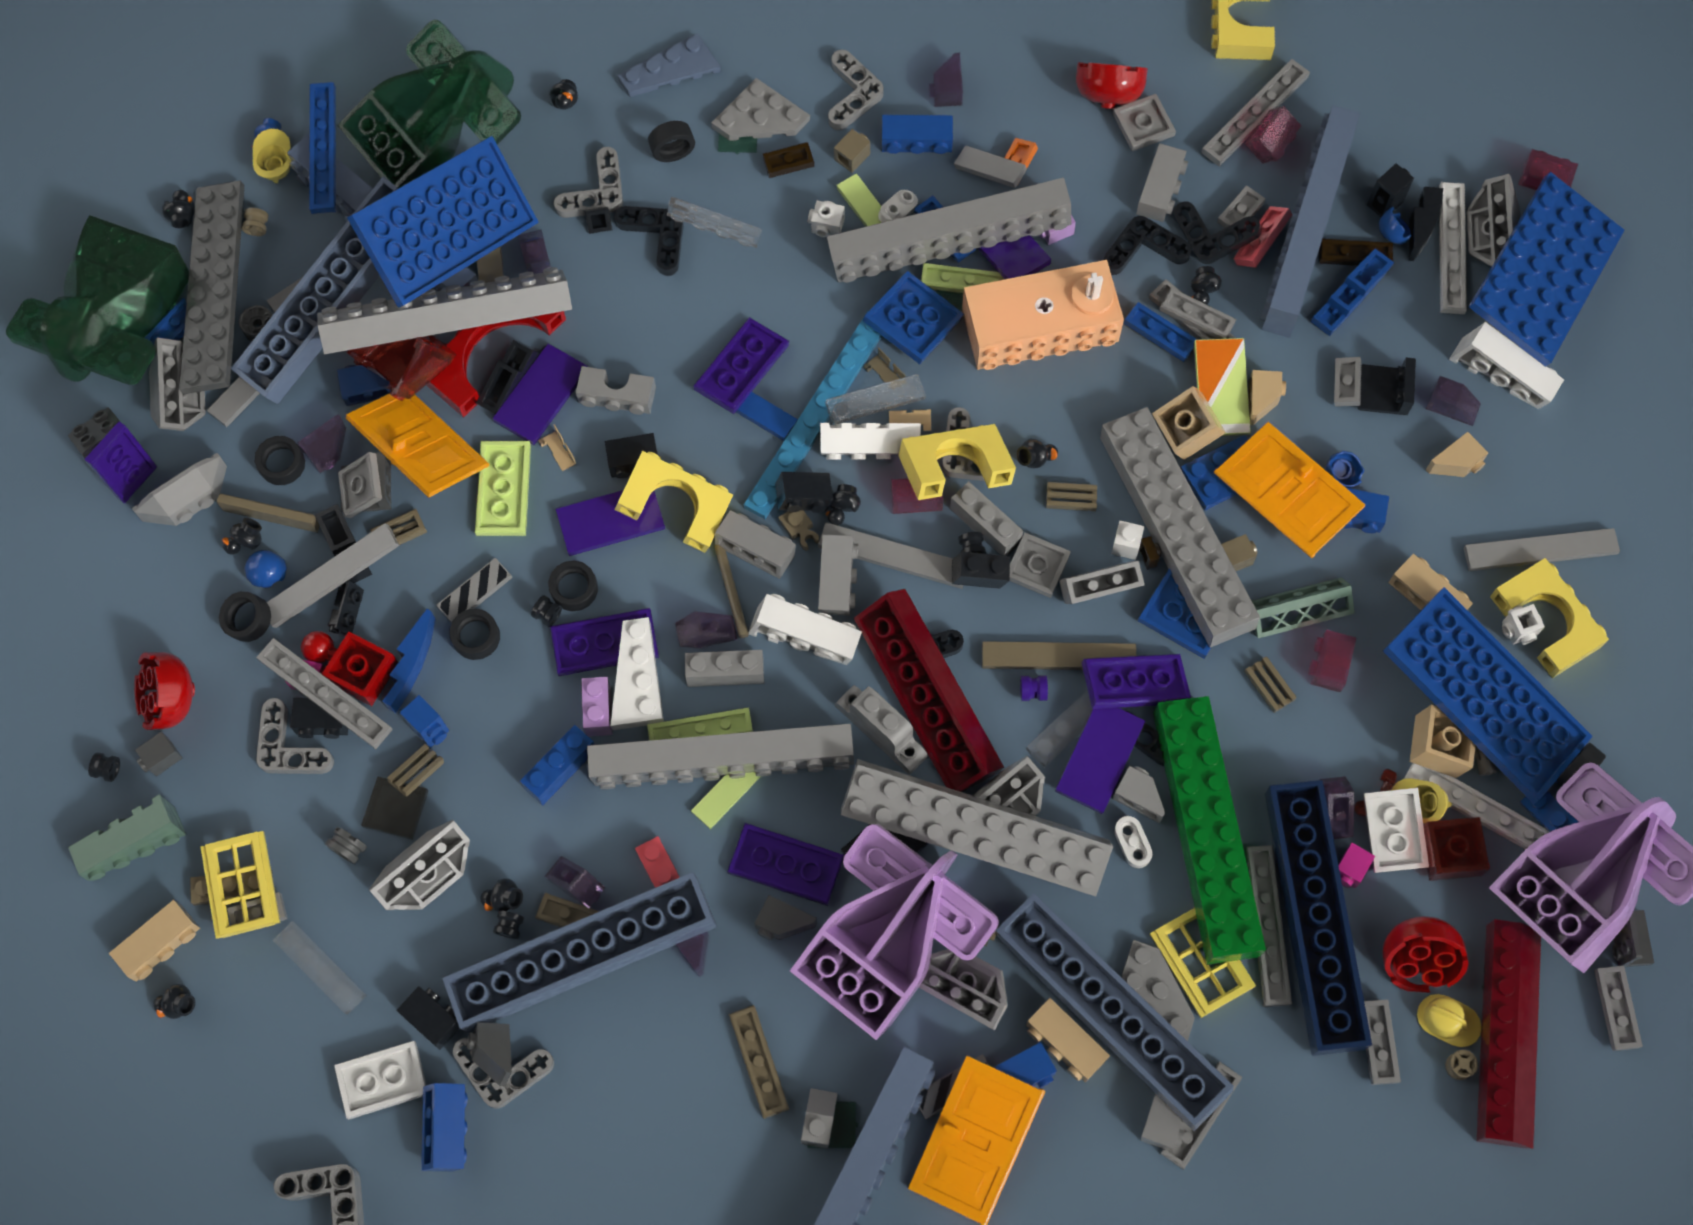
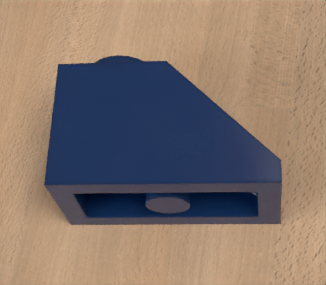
[337,365,394,406]

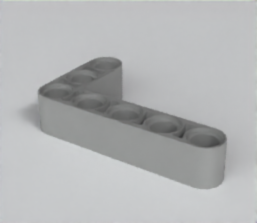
[274,1164,364,1225]

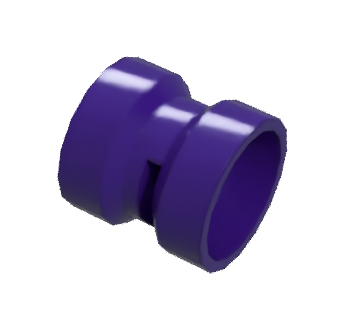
[1020,675,1048,701]

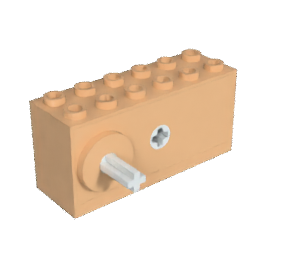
[962,260,1124,370]

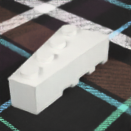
[1449,322,1564,409]
[820,423,921,460]
[748,594,862,665]
[610,617,664,730]

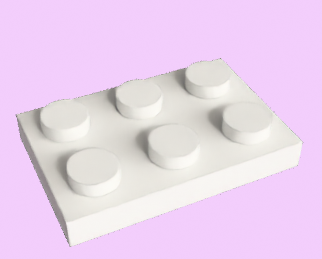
[1363,788,1429,873]
[334,1041,426,1119]

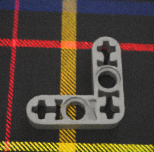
[828,50,884,130]
[554,147,623,218]
[942,408,985,481]
[256,698,334,774]
[453,1038,554,1109]

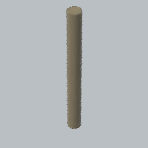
[714,545,749,638]

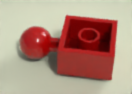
[301,631,398,706]

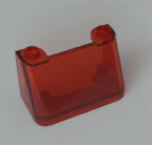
[347,335,456,401]

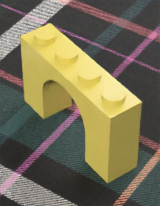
[1211,0,1275,60]
[898,424,1016,500]
[614,451,733,553]
[1490,558,1609,678]

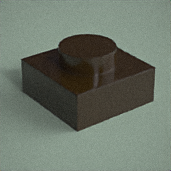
[1139,536,1161,570]

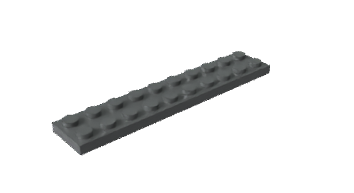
[179,180,245,394]

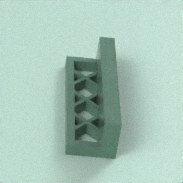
[1252,577,1355,638]

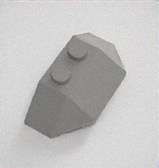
[1466,174,1520,267]
[149,338,206,431]
[132,453,227,526]
[972,756,1045,816]
[369,820,470,910]
[919,949,1008,1030]

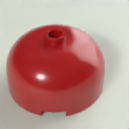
[1076,62,1148,109]
[134,652,195,730]
[1383,916,1468,993]

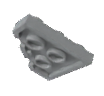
[711,78,810,141]
[1121,940,1195,1041]

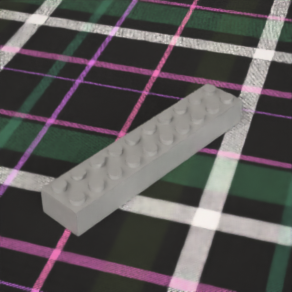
[827,178,1071,283]
[317,267,572,354]
[1100,407,1260,648]
[587,724,855,790]
[841,759,1113,896]

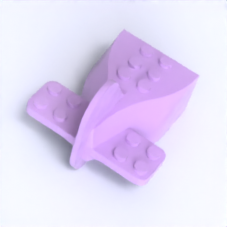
[1489,763,1693,973]
[790,824,999,1040]

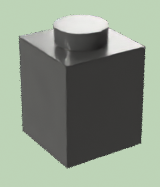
[135,732,183,777]

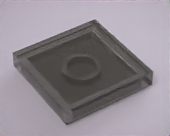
[361,776,429,840]

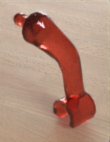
[1354,769,1397,816]

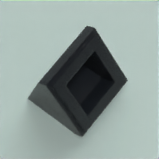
[585,207,612,234]

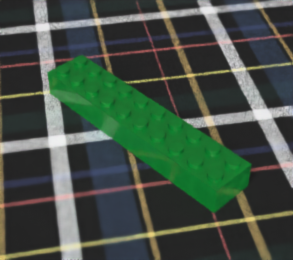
[1153,696,1266,965]

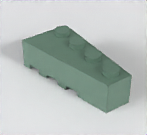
[68,794,186,881]

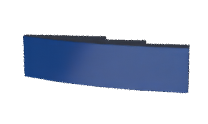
[1311,248,1394,336]
[382,609,436,714]

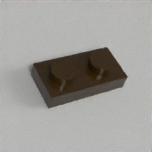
[763,142,815,178]

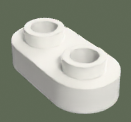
[878,190,918,223]
[1114,816,1152,868]

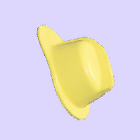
[253,129,291,184]
[1391,778,1452,824]
[1417,994,1482,1047]

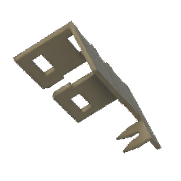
[863,347,906,392]

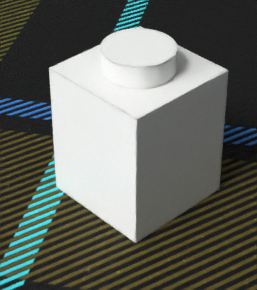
[1111,521,1144,560]

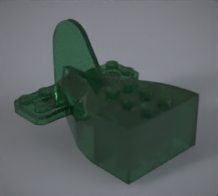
[337,20,521,188]
[6,215,189,385]

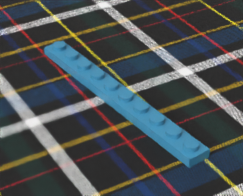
[744,311,882,520]

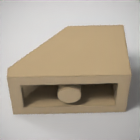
[1248,370,1286,425]
[1426,432,1488,477]

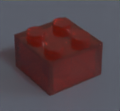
[1423,817,1490,881]

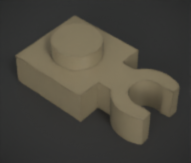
[778,511,819,551]

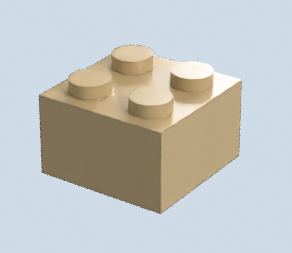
[1152,386,1226,460]
[1410,705,1475,778]

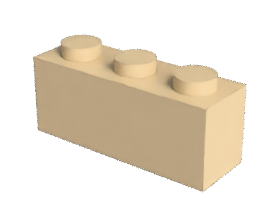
[1388,554,1473,610]
[109,900,200,982]
[1026,998,1110,1083]

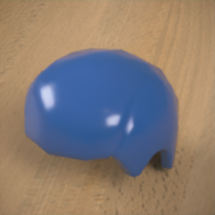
[1379,206,1411,244]
[1325,451,1365,488]
[244,550,287,588]

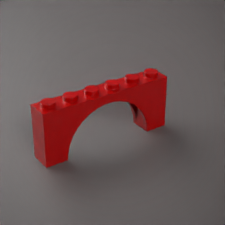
[418,311,566,418]

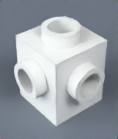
[808,201,845,237]
[1502,604,1545,645]

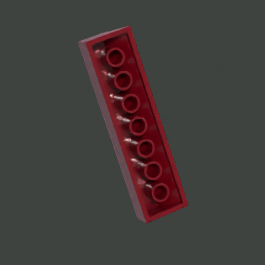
[854,589,1005,792]
[1476,919,1541,1149]

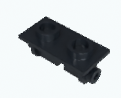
[328,580,364,635]

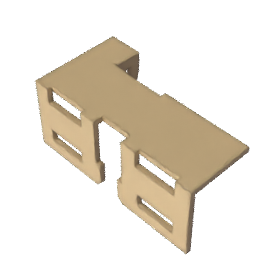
[888,409,931,431]
[538,424,576,471]

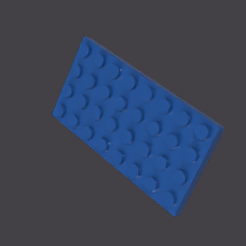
[347,136,539,308]
[1469,171,1624,367]
[1383,587,1593,804]

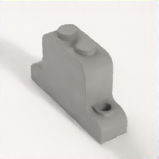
[835,685,928,776]

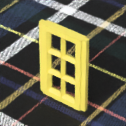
[201,831,280,939]
[1149,908,1256,1018]

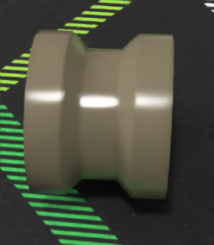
[242,208,269,236]
[1445,1050,1478,1080]

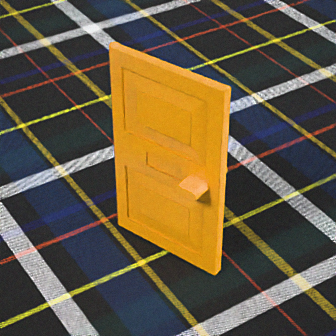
[346,386,489,498]
[1214,422,1365,558]
[908,1055,1045,1225]

